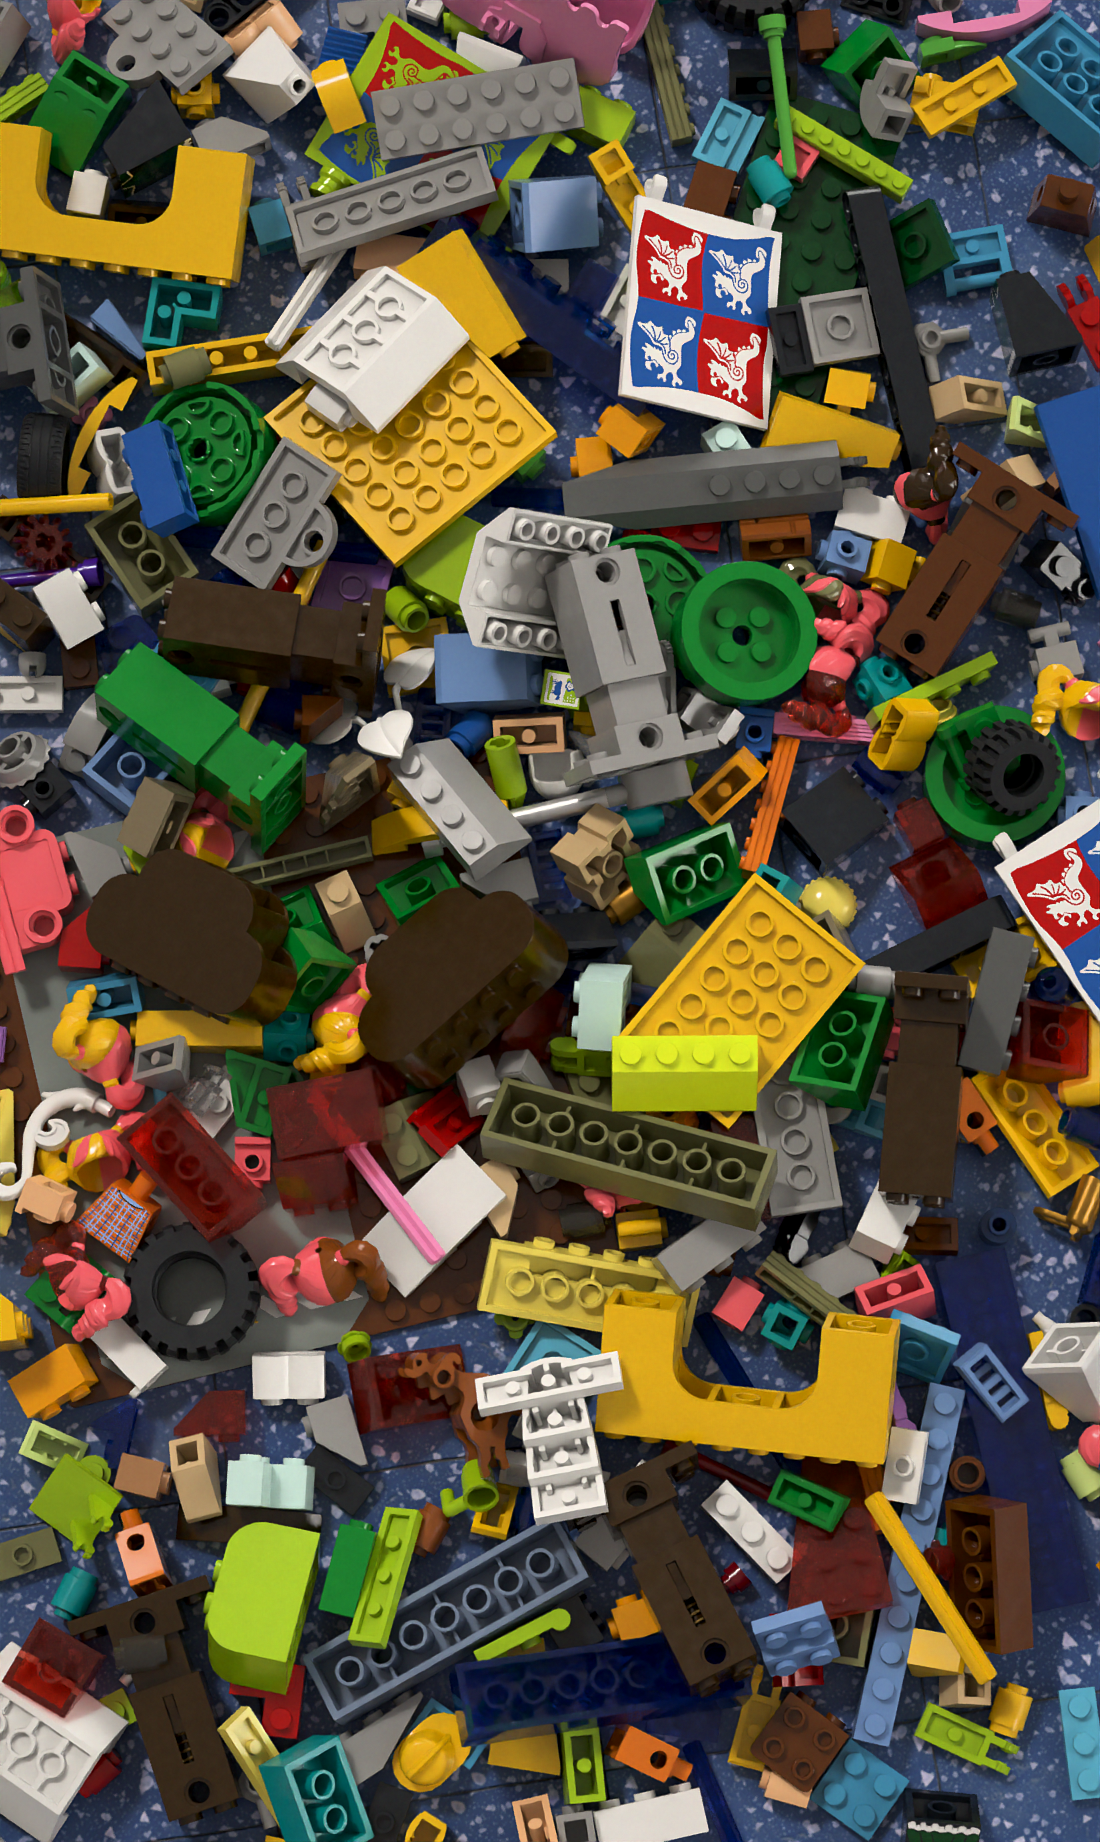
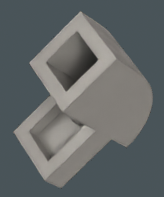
[860,57,918,142]
[676,686,745,749]
[58,693,114,779]

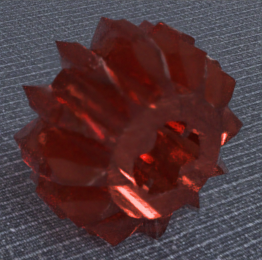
[12,514,73,572]

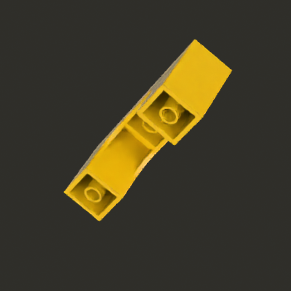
[0,122,255,288]
[595,1288,901,1468]

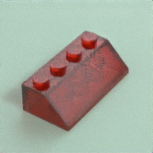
[116,1092,268,1243]

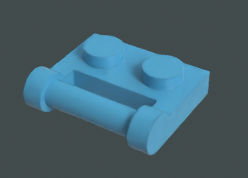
[941,224,1012,297]

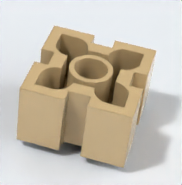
[549,803,641,911]

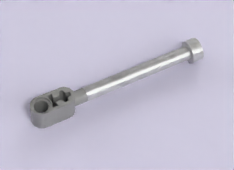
[421,761,693,859]

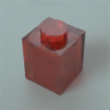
[892,797,946,856]

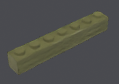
[643,0,695,148]
[227,836,373,888]
[755,1250,857,1327]

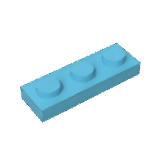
[1057,1687,1100,1801]

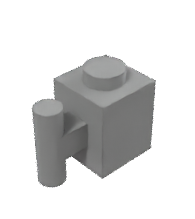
[1027,621,1084,686]

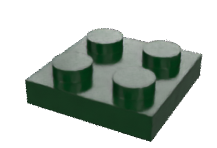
[889,198,960,292]

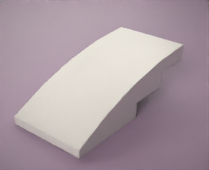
[362,1144,507,1298]

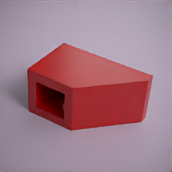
[58,906,111,975]

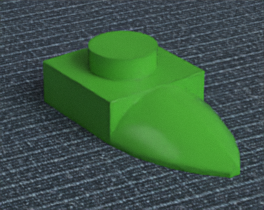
[917,35,987,69]

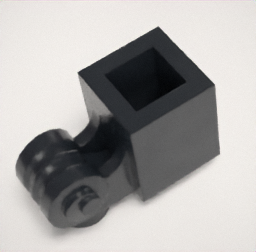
[1020,539,1095,608]

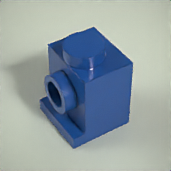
[734,706,775,761]

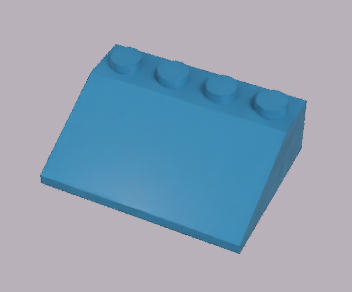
[1003,10,1100,168]

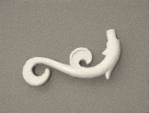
[0,1087,116,1201]

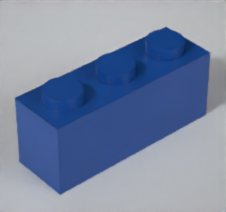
[121,419,200,538]

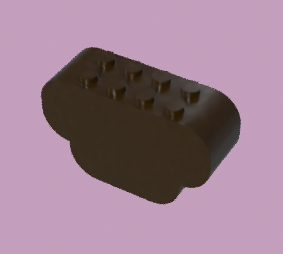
[86,849,297,1027]
[358,887,568,1089]

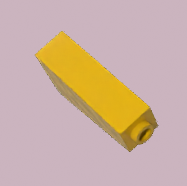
[396,229,527,358]
[759,391,902,468]
[129,1010,264,1055]
[487,1627,561,1776]

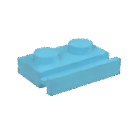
[691,97,765,179]

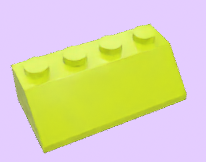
[611,1035,758,1112]

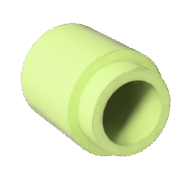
[1059,1449,1100,1502]

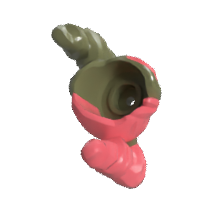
[779,557,890,656]

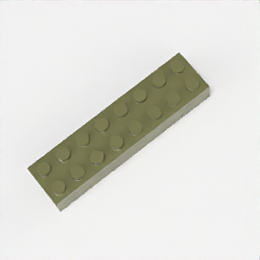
[480,1077,778,1232]

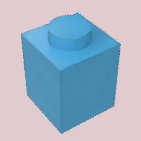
[248,198,293,256]

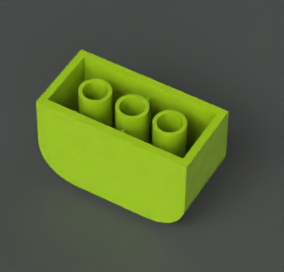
[402,515,485,631]
[203,1522,320,1695]

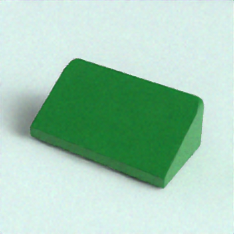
[767,1469,851,1532]

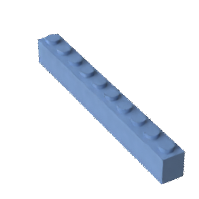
[850,1382,966,1747]

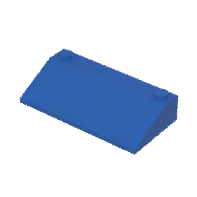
[1034,385,1100,601]

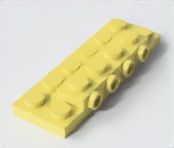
[477,1236,700,1347]

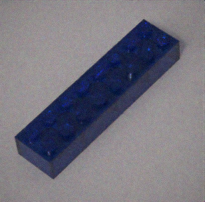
[417,214,657,417]
[449,1635,753,1747]

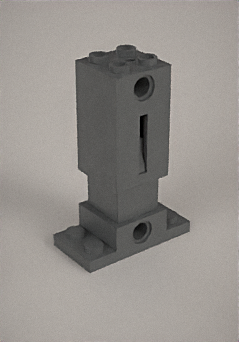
[0,265,79,418]

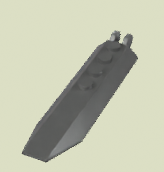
[562,440,870,530]

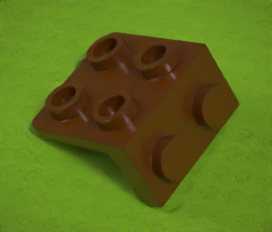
[750,1690,850,1792]

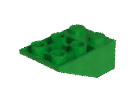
[28,49,133,179]

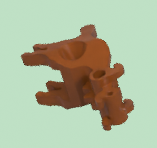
[397,1352,522,1478]

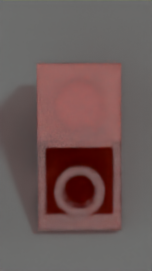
[173,1390,248,1443]

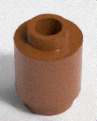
[413,1502,451,1558]

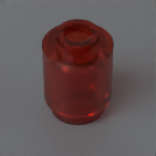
[357,1055,407,1106]

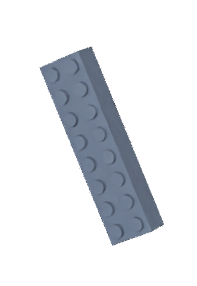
[302,1521,596,1726]

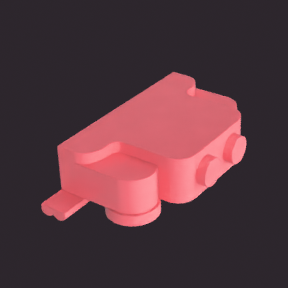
[0,805,80,976]

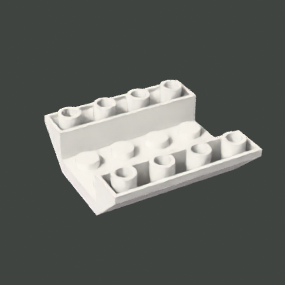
[275,266,470,434]
[459,507,613,659]
[0,1641,130,1842]

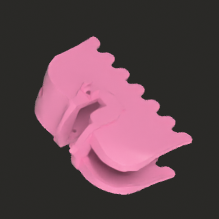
[441,0,656,86]

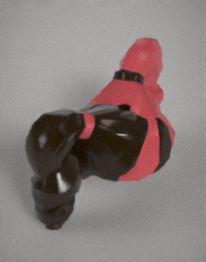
[893,425,959,545]

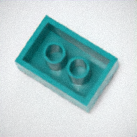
[258,1735,374,1842]

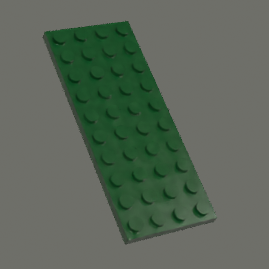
[732,95,900,432]

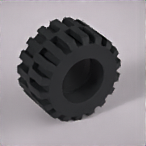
[963,719,1061,816]

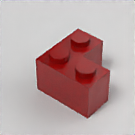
[229,1664,308,1739]

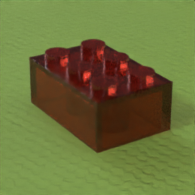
[266,1068,390,1163]

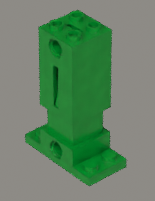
[94,642,307,856]

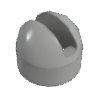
[18,652,46,678]

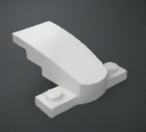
[475,1351,624,1526]

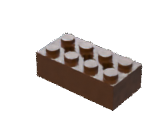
[945,1494,1034,1655]

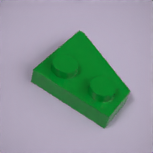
[225,1049,292,1137]

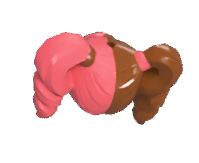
[257,1236,390,1317]

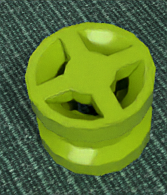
[309,166,351,197]

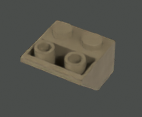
[117,776,196,859]

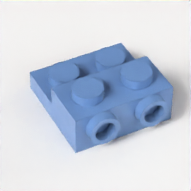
[751,1601,841,1677]

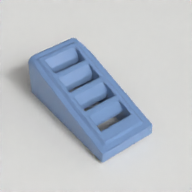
[90,299,147,369]
[953,1342,1029,1423]

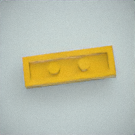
[912,56,1017,139]

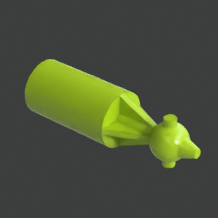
[484,735,527,829]

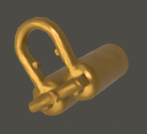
[1033,1174,1100,1242]

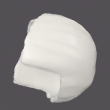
[528,748,584,800]

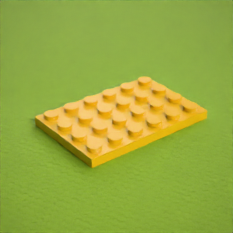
[619,873,866,1130]

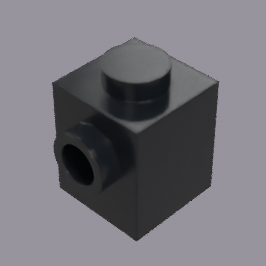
[19,761,77,820]

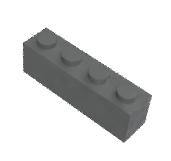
[957,927,1039,1078]

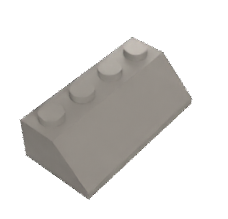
[387,738,532,882]

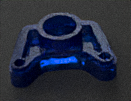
[95,615,159,675]

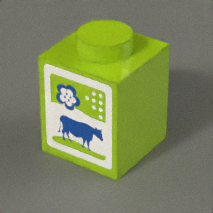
[540,669,590,712]

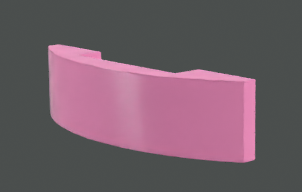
[915,0,1052,43]

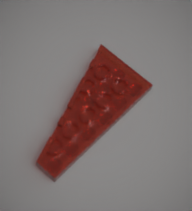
[787,1456,893,1620]

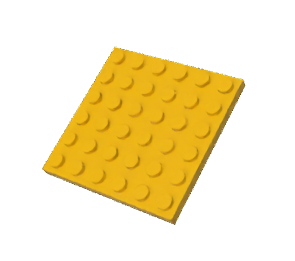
[263,339,558,569]

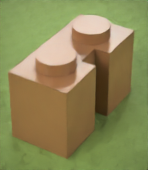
[113,1453,174,1502]

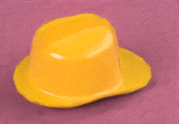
[392,1712,472,1793]

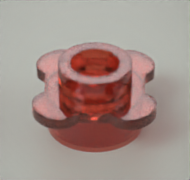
[923,1540,955,1581]

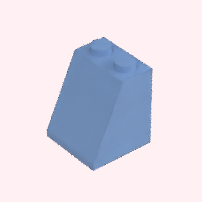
[508,175,604,253]
[434,633,544,715]

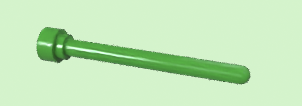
[758,14,797,179]

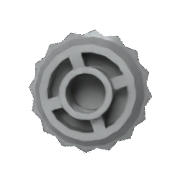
[0,731,51,789]

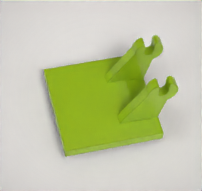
[28,1453,124,1559]

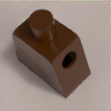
[1026,174,1097,237]

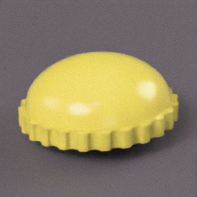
[799,876,858,928]

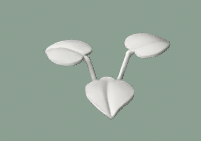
[311,648,435,760]

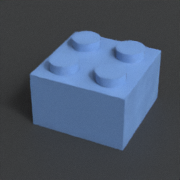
[82,733,179,816]

